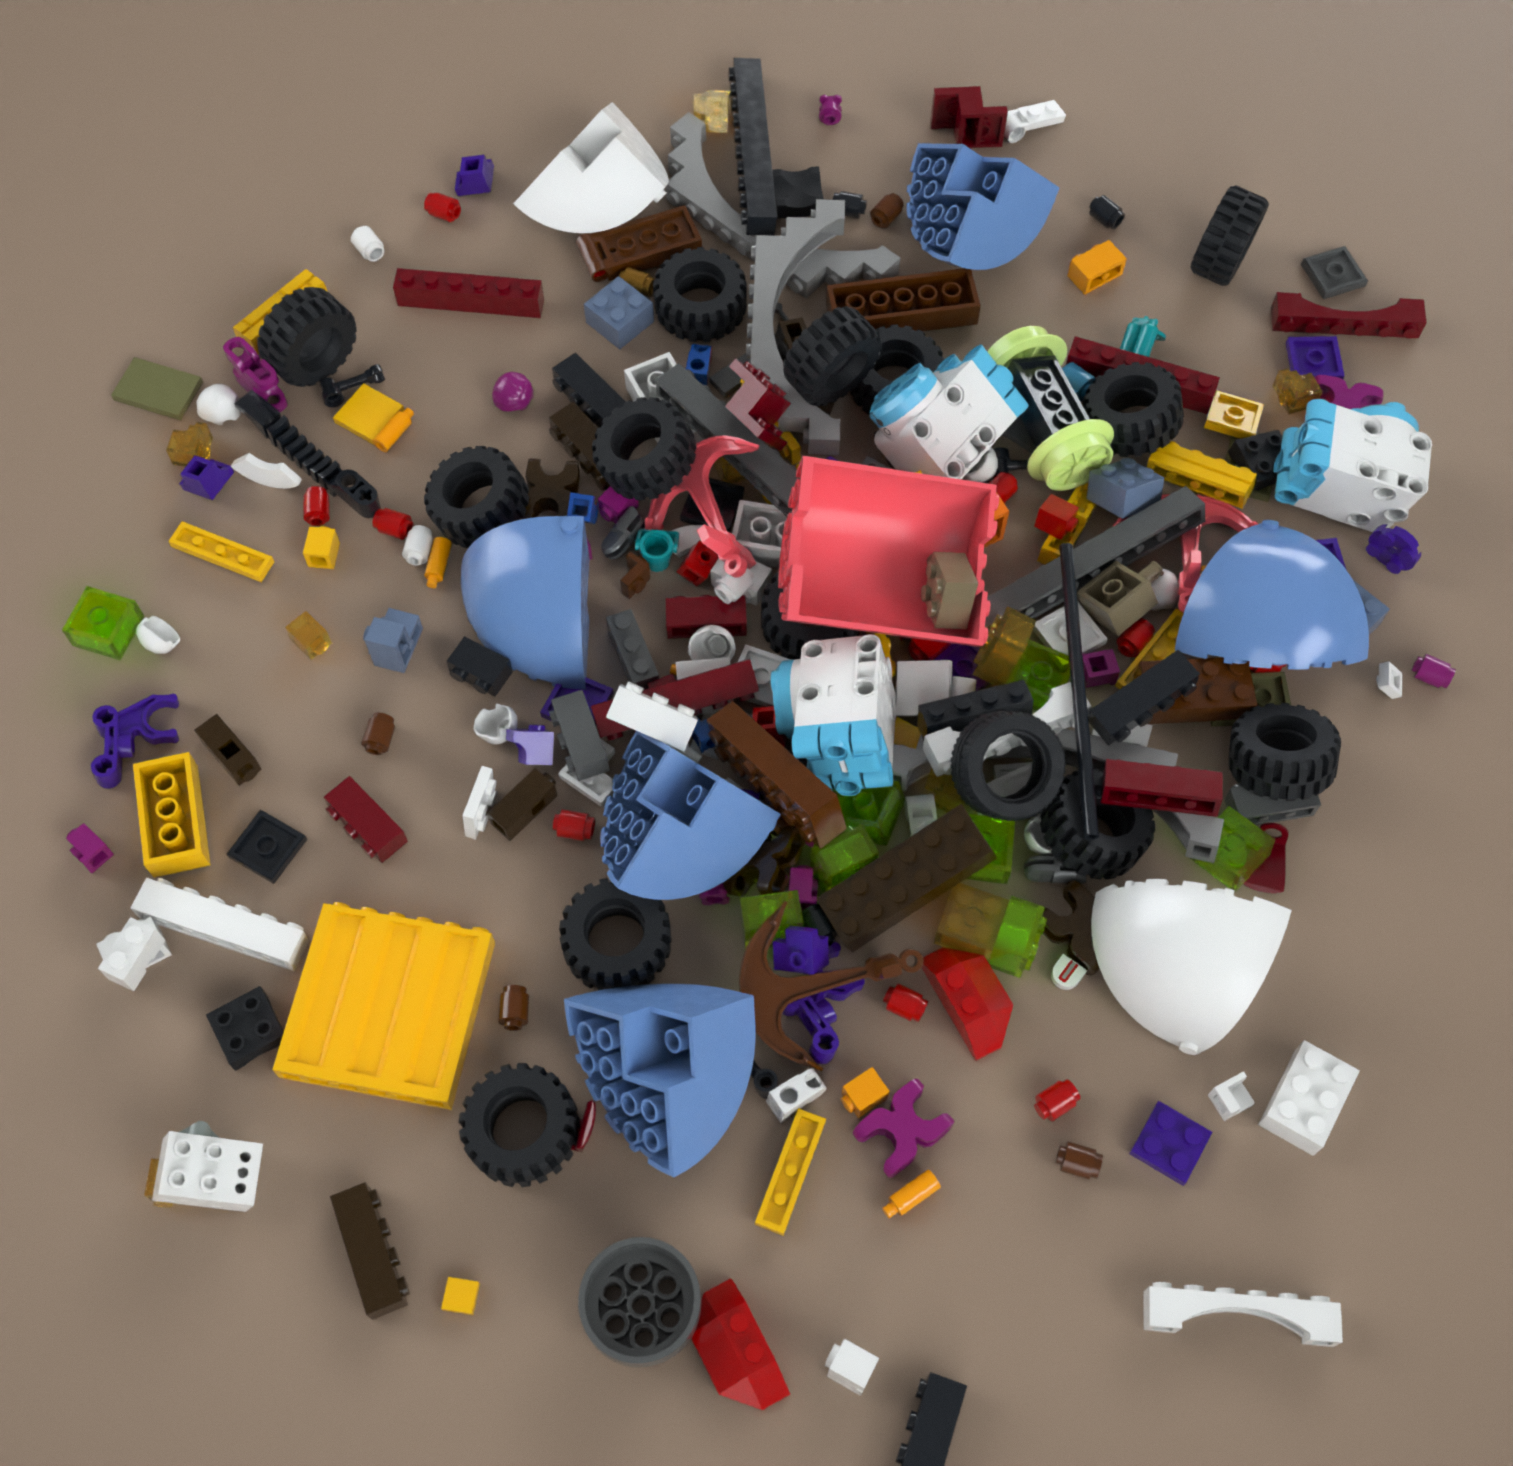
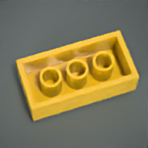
[133,752,211,878]

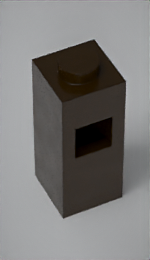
[194,714,262,786]
[487,768,558,841]

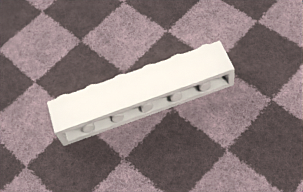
[131,878,309,971]

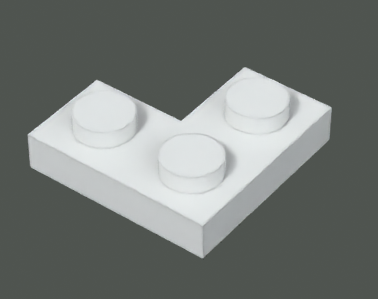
[558,739,615,807]

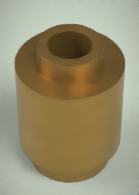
[619,267,655,297]

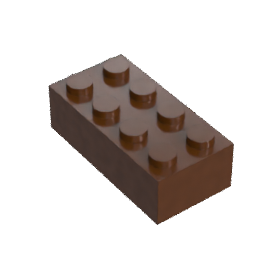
[1133,657,1258,724]

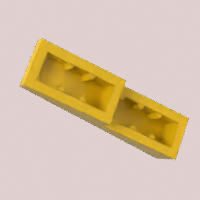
[1037,482,1097,565]

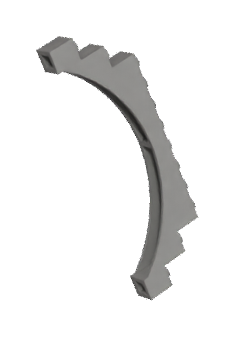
[666,112,900,299]
[746,199,845,455]
[890,729,1224,863]

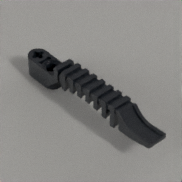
[234,390,381,518]

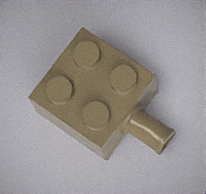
[921,552,978,629]
[1077,561,1164,636]

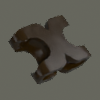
[521,458,580,519]
[723,826,805,901]
[1033,881,1099,975]

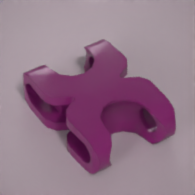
[223,337,288,412]
[1304,375,1384,420]
[853,1078,955,1178]

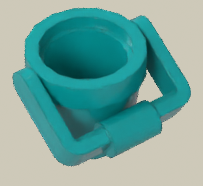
[635,529,679,572]

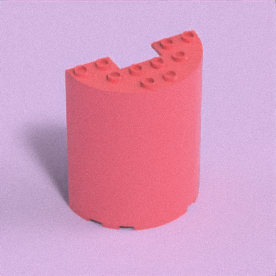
[778,456,999,647]

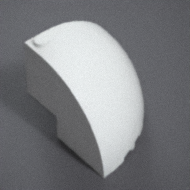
[513,102,669,233]
[1091,879,1292,1055]

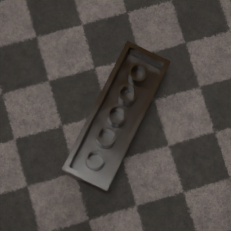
[816,804,997,952]

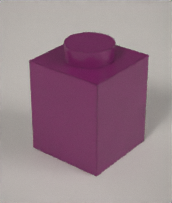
[598,486,639,524]

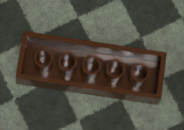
[826,268,981,331]
[706,701,847,849]

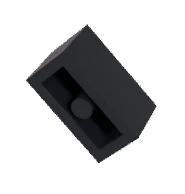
[447,636,513,697]

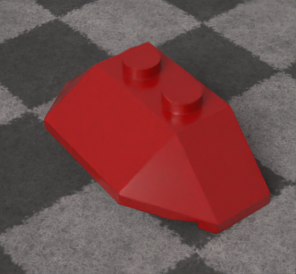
[922,947,1013,1061]
[691,1278,790,1411]

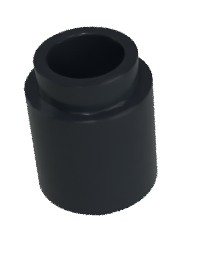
[833,191,867,219]
[1089,195,1125,230]
[799,904,838,947]

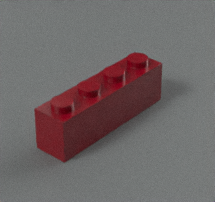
[1101,759,1223,817]

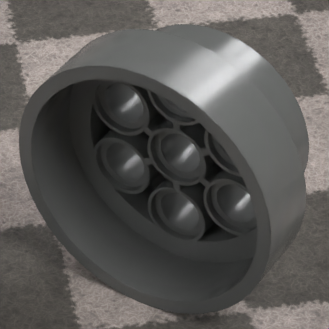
[578,1237,701,1368]

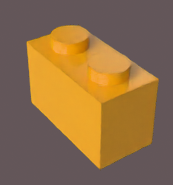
[1067,240,1127,295]

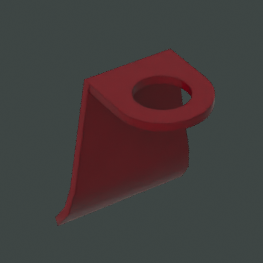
[1238,822,1289,893]
[571,1100,596,1153]

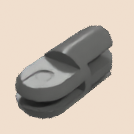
[601,506,645,559]
[1024,855,1087,884]

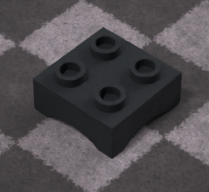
[772,166,824,219]
[1228,429,1282,491]
[206,986,284,1071]

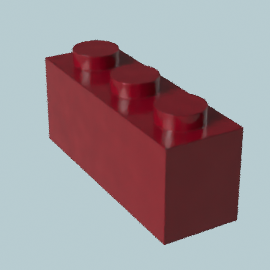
[666,595,747,639]
[324,776,408,863]

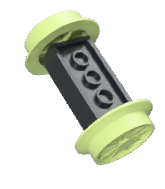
[988,326,1114,491]

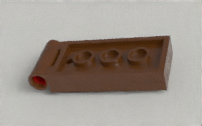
[576,205,702,282]

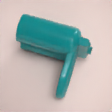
[1120,316,1166,357]

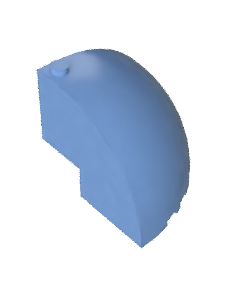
[907,143,1059,270]
[461,516,590,689]
[1175,520,1369,670]
[600,731,781,900]
[564,984,756,1177]

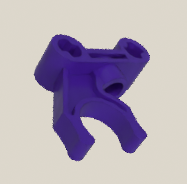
[91,693,179,789]
[782,942,865,1064]

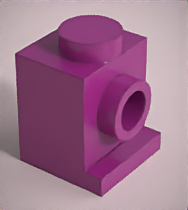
[1083,649,1120,688]
[66,823,114,873]
[787,865,818,911]

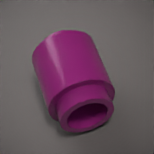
[1411,653,1456,688]

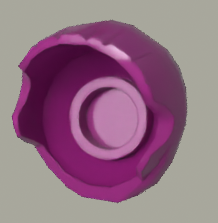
[492,372,534,412]

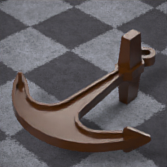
[739,900,923,1072]

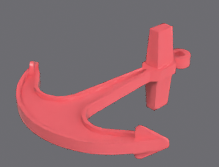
[645,435,760,578]
[1113,494,1258,613]

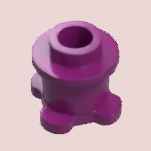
[819,95,842,125]
[699,883,730,906]

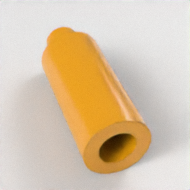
[372,408,414,452]
[424,537,452,588]
[882,1169,941,1218]

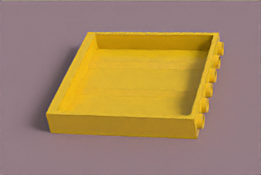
[272,902,495,1110]

